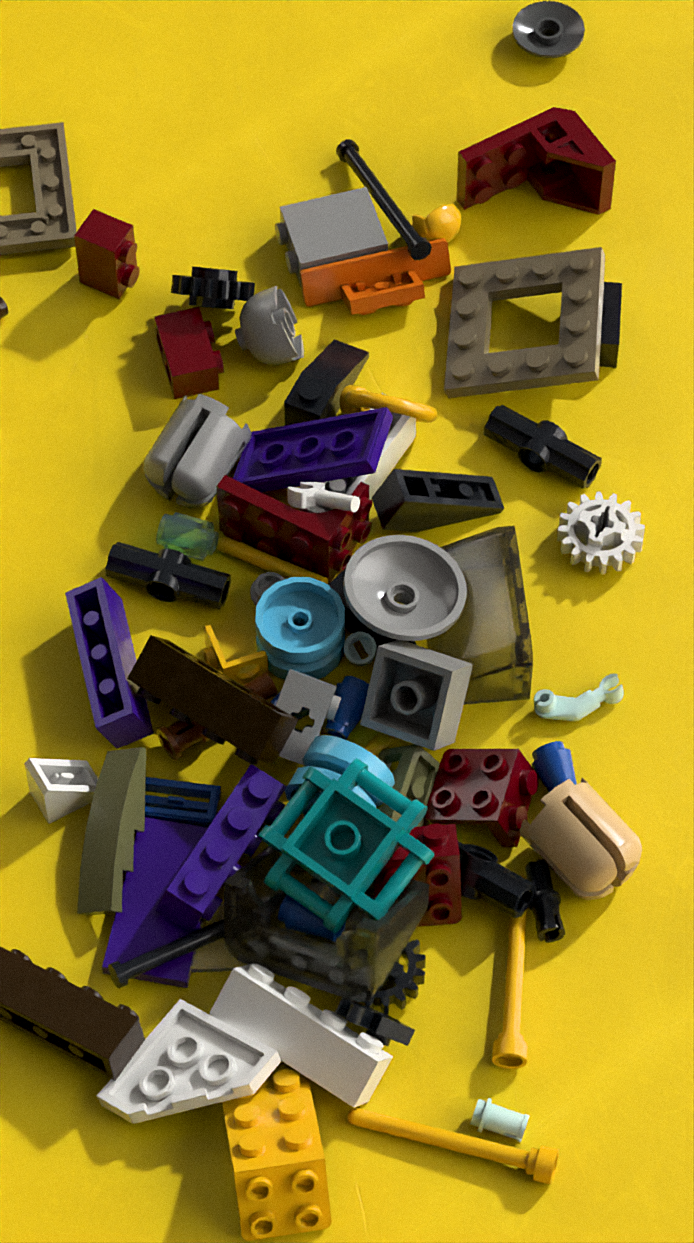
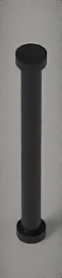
[336,139,432,260]
[108,892,287,988]

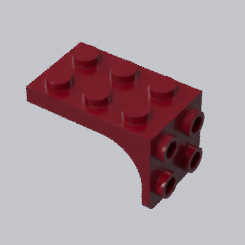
[216,475,372,584]

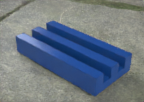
[145,777,221,828]

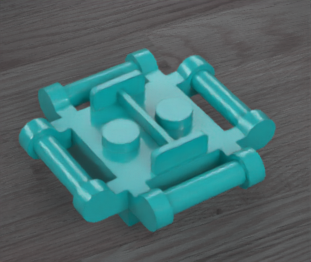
[258,758,435,933]

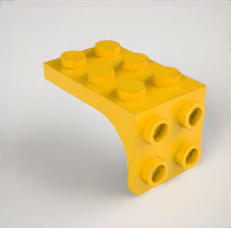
[222,1069,331,1241]

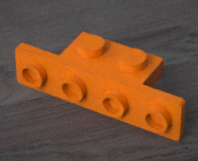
[300,238,451,315]

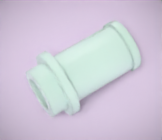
[470,1098,530,1143]

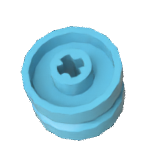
[255,577,345,680]
[285,735,395,816]

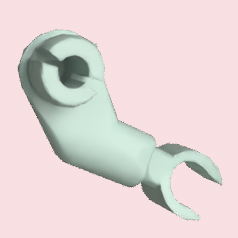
[533,674,624,721]

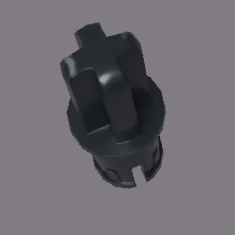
[525,859,565,943]

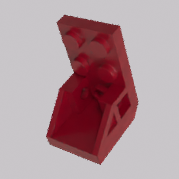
[456,107,616,215]

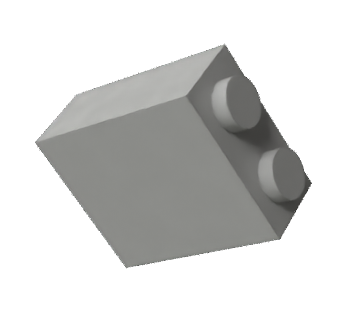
[275,187,388,287]

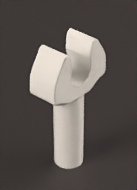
[288,482,360,512]

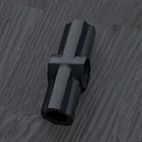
[484,405,602,489]
[105,542,231,610]
[458,841,536,918]

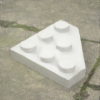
[96,999,282,1124]

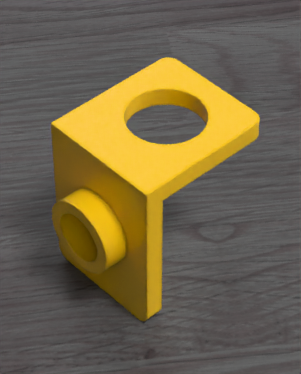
[203,625,269,684]

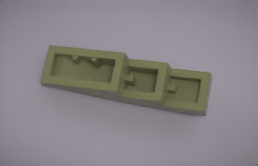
[77,747,146,915]

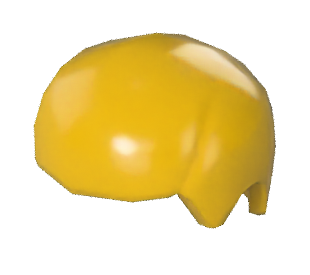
[410,204,461,242]

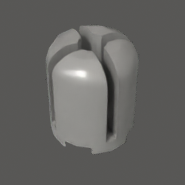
[143,394,252,508]

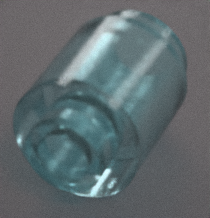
[156,512,219,561]

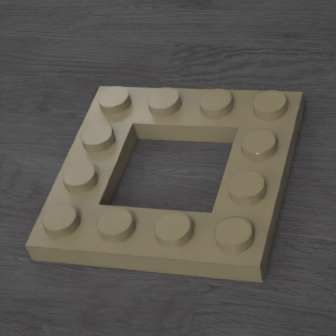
[0,122,77,255]
[444,247,605,398]

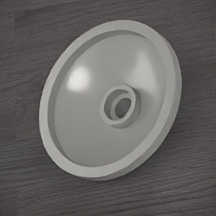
[343,535,467,641]

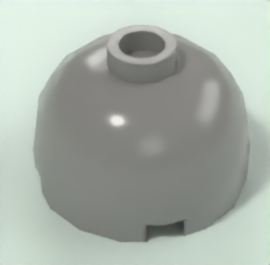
[235,286,304,365]

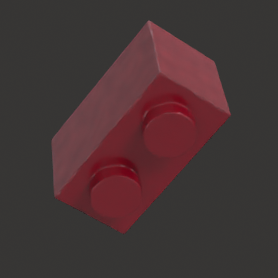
[74,209,140,299]
[154,307,224,399]

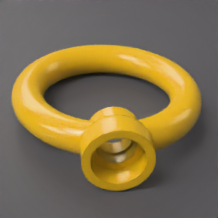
[339,385,437,423]

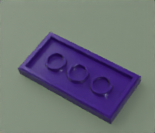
[233,407,393,493]
[102,817,208,988]

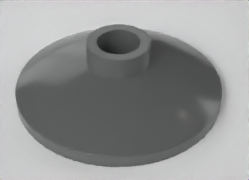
[512,1,585,58]

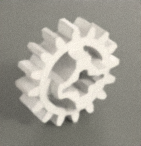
[557,491,645,574]

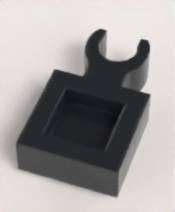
[335,997,415,1046]

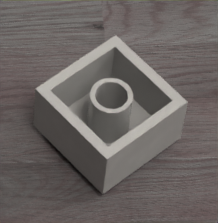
[360,640,473,751]

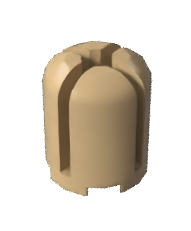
[519,777,642,901]

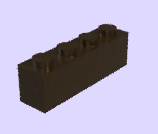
[127,635,299,765]
[0,946,145,1081]

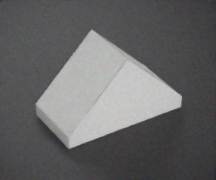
[24,758,98,824]

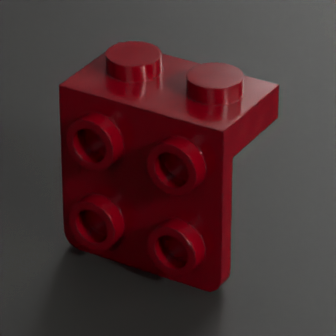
[425,749,538,847]
[374,824,462,929]

